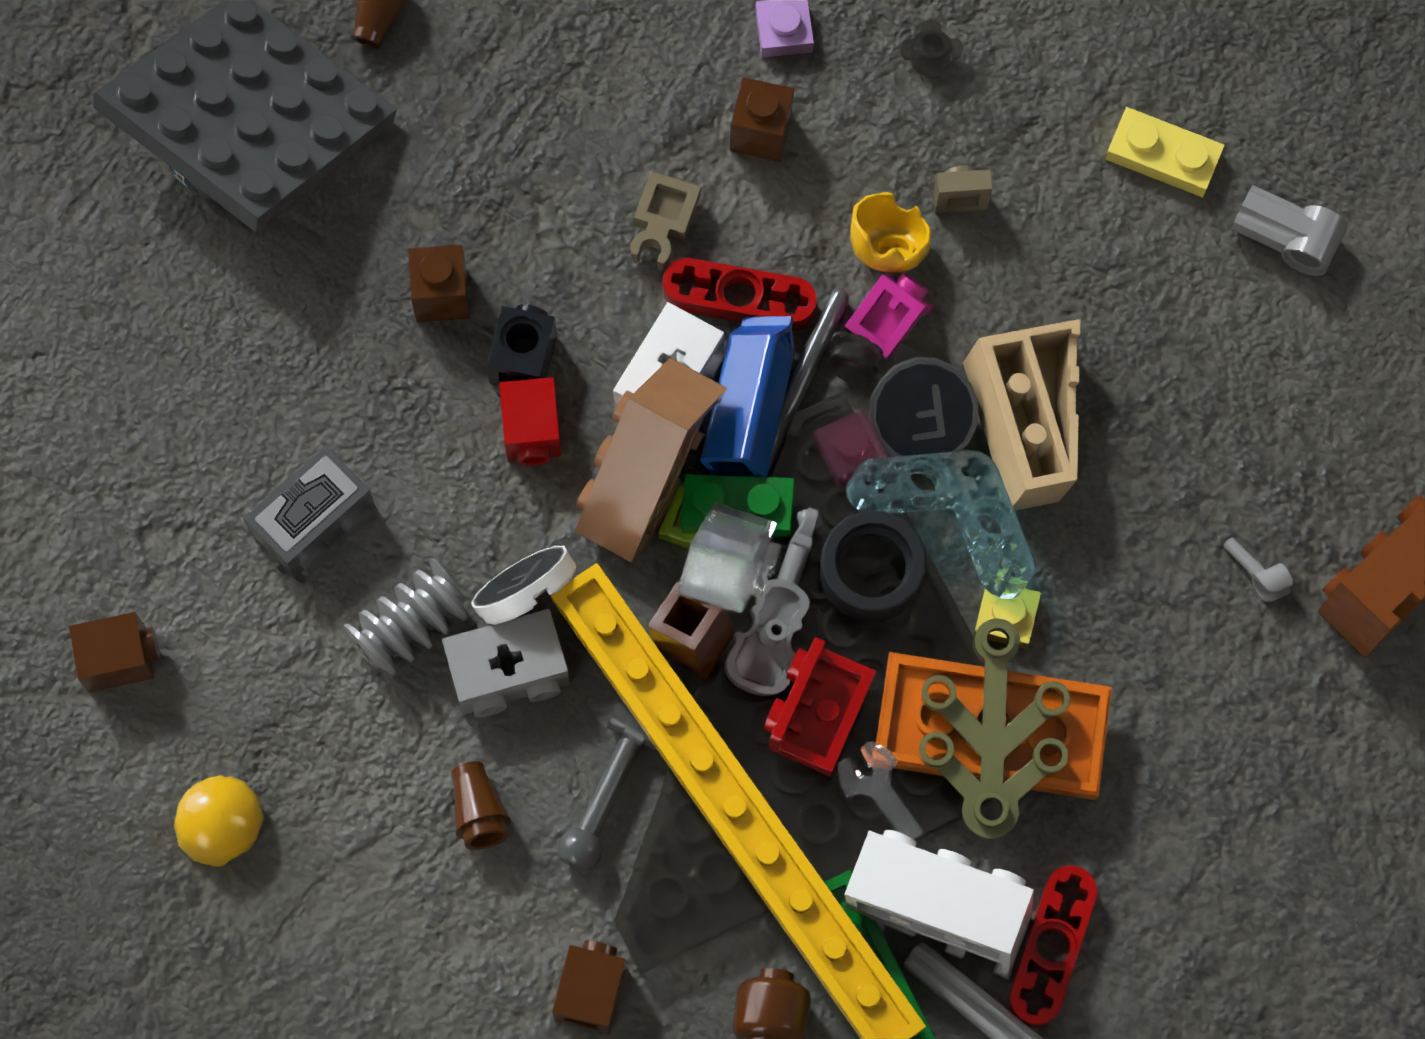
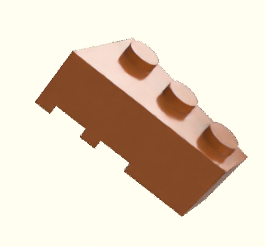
[1318,494,1425,658]

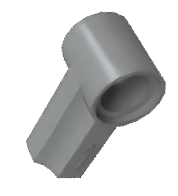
[1231,185,1347,276]

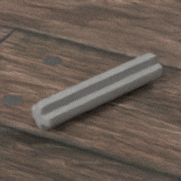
[904,942,1043,1039]

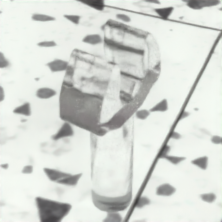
[838,741,924,839]

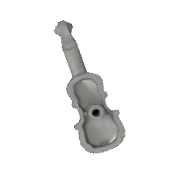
[724,507,823,696]

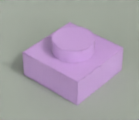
[755,0,814,58]

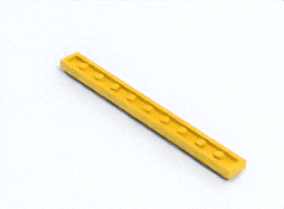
[551,563,926,1039]

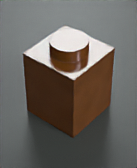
[730,77,794,162]
[408,245,470,322]
[647,581,735,679]
[69,612,160,693]
[552,940,627,1034]

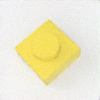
[973,579,1041,650]

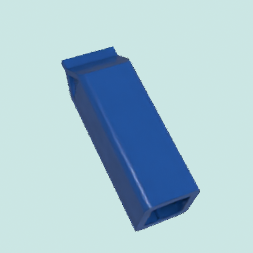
[700,316,795,477]

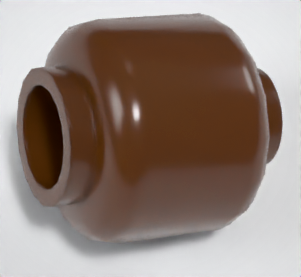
[733,968,811,1039]

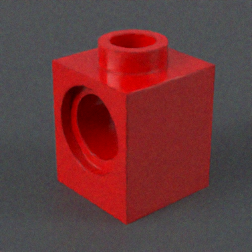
[499,377,561,466]

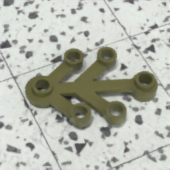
[918,618,1070,839]

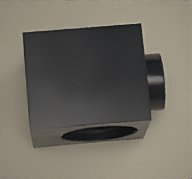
[487,304,557,386]

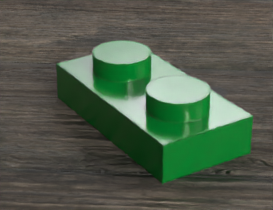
[680,474,796,537]

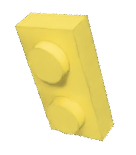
[1105,107,1225,198]

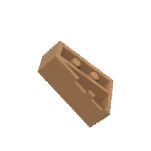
[574,358,728,563]

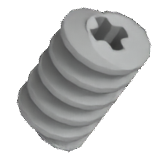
[343,558,468,676]

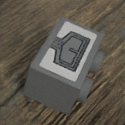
[243,445,375,579]

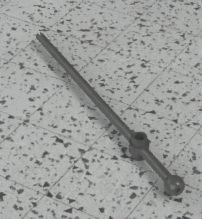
[557,288,849,871]

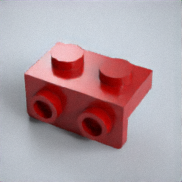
[763,637,876,777]

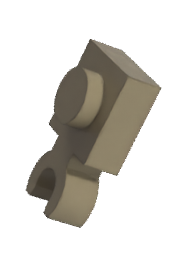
[630,171,701,271]

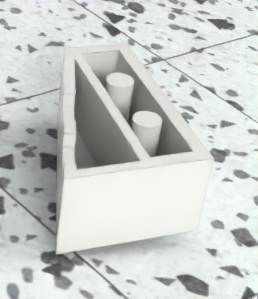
[845,830,1034,980]

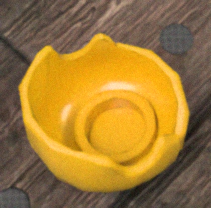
[850,192,932,273]
[174,775,264,867]

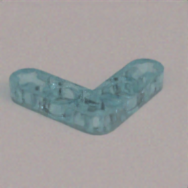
[846,450,1035,599]

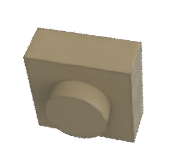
[933,165,992,213]

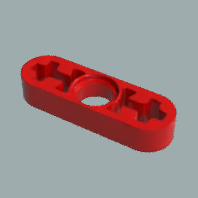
[663,258,817,331]
[1008,865,1097,1028]

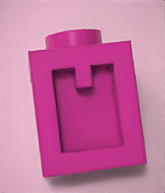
[845,272,934,359]

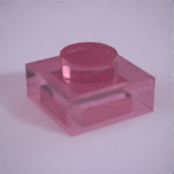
[813,409,887,485]

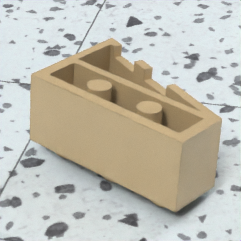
[963,319,1080,512]

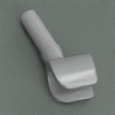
[1223,537,1293,602]

